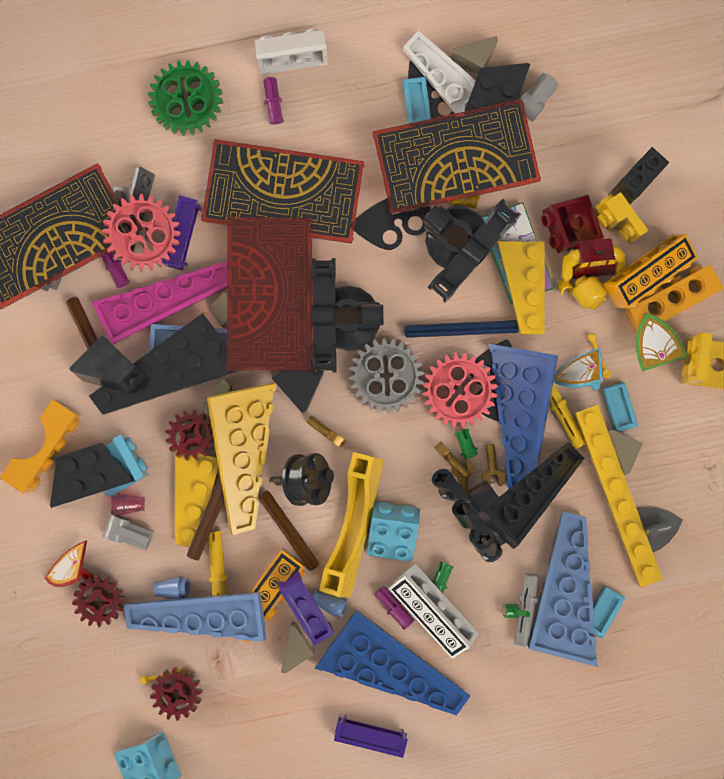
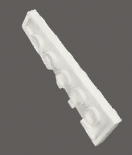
[403,31,476,117]

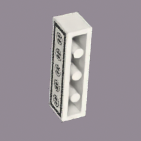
[388,564,479,659]

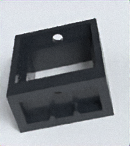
[608,147,670,204]

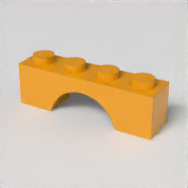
[0,399,81,493]

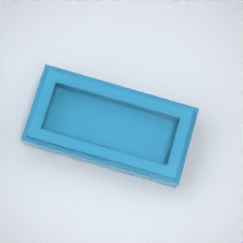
[402,77,432,126]
[601,382,638,432]
[593,585,626,639]

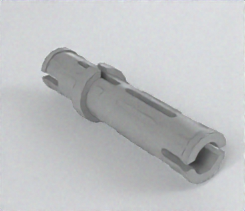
[514,574,540,647]

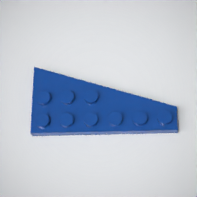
[489,344,558,489]
[314,610,470,716]

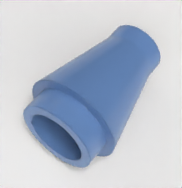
[154,576,190,599]
[313,590,348,617]

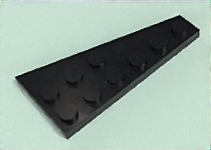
[89,313,245,415]

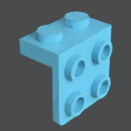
[103,434,149,497]
[367,502,420,562]
[115,732,181,779]

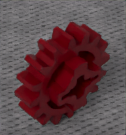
[165,410,214,461]
[72,574,125,627]
[150,667,203,721]

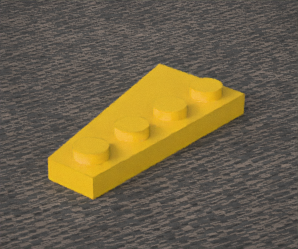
[497,241,545,335]
[175,450,219,547]

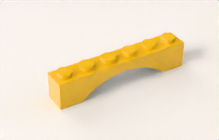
[319,452,385,597]

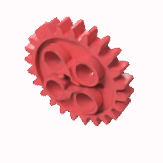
[102,194,180,272]
[422,353,497,428]

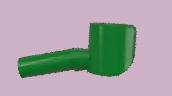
[503,604,530,618]

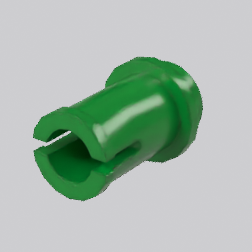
[455,428,478,460]
[431,561,454,593]

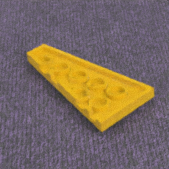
[207,383,277,535]

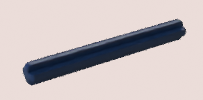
[404,320,519,338]

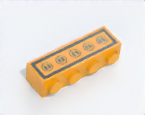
[603,234,698,310]
[243,548,305,644]

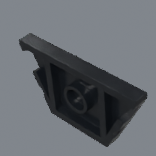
[464,63,530,116]
[50,443,135,508]

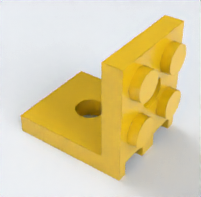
[681,333,724,390]

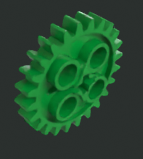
[148,60,223,136]

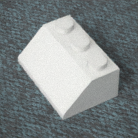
[255,29,328,75]

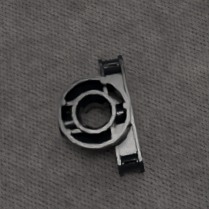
[423,199,521,303]
[312,258,384,373]
[431,469,506,562]

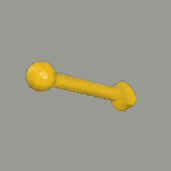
[587,333,611,378]
[140,667,189,685]

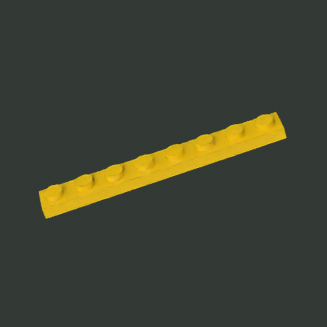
[574,404,663,588]

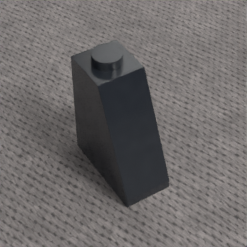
[69,335,146,393]
[272,343,330,414]

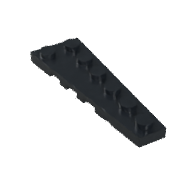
[478,443,585,549]

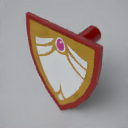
[44,540,94,587]

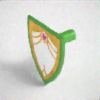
[635,313,687,372]

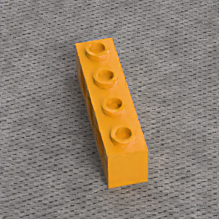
[624,264,724,334]

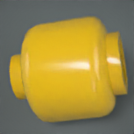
[572,275,607,311]

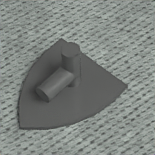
[637,507,683,553]

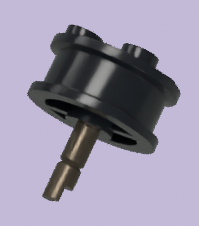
[269,453,334,506]

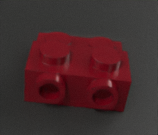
[541,195,604,254]

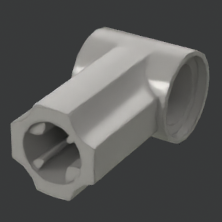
[517,73,558,122]
[103,514,154,550]

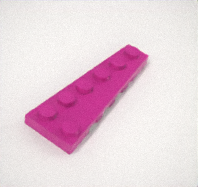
[92,261,232,344]

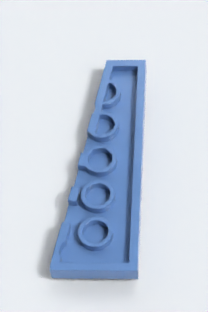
[124,592,267,642]

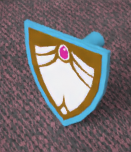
[554,348,603,390]

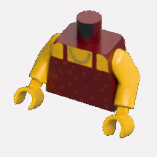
[557,238,626,296]

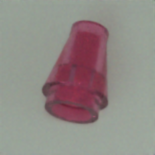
[111,493,145,516]

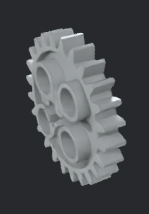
[349,338,424,414]

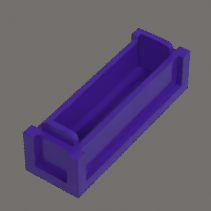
[162,196,203,271]
[278,571,334,645]
[334,715,408,758]

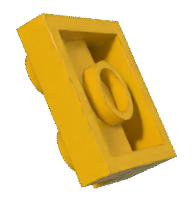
[595,192,648,245]

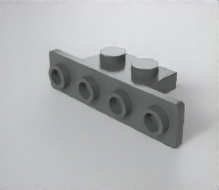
[111,167,155,259]

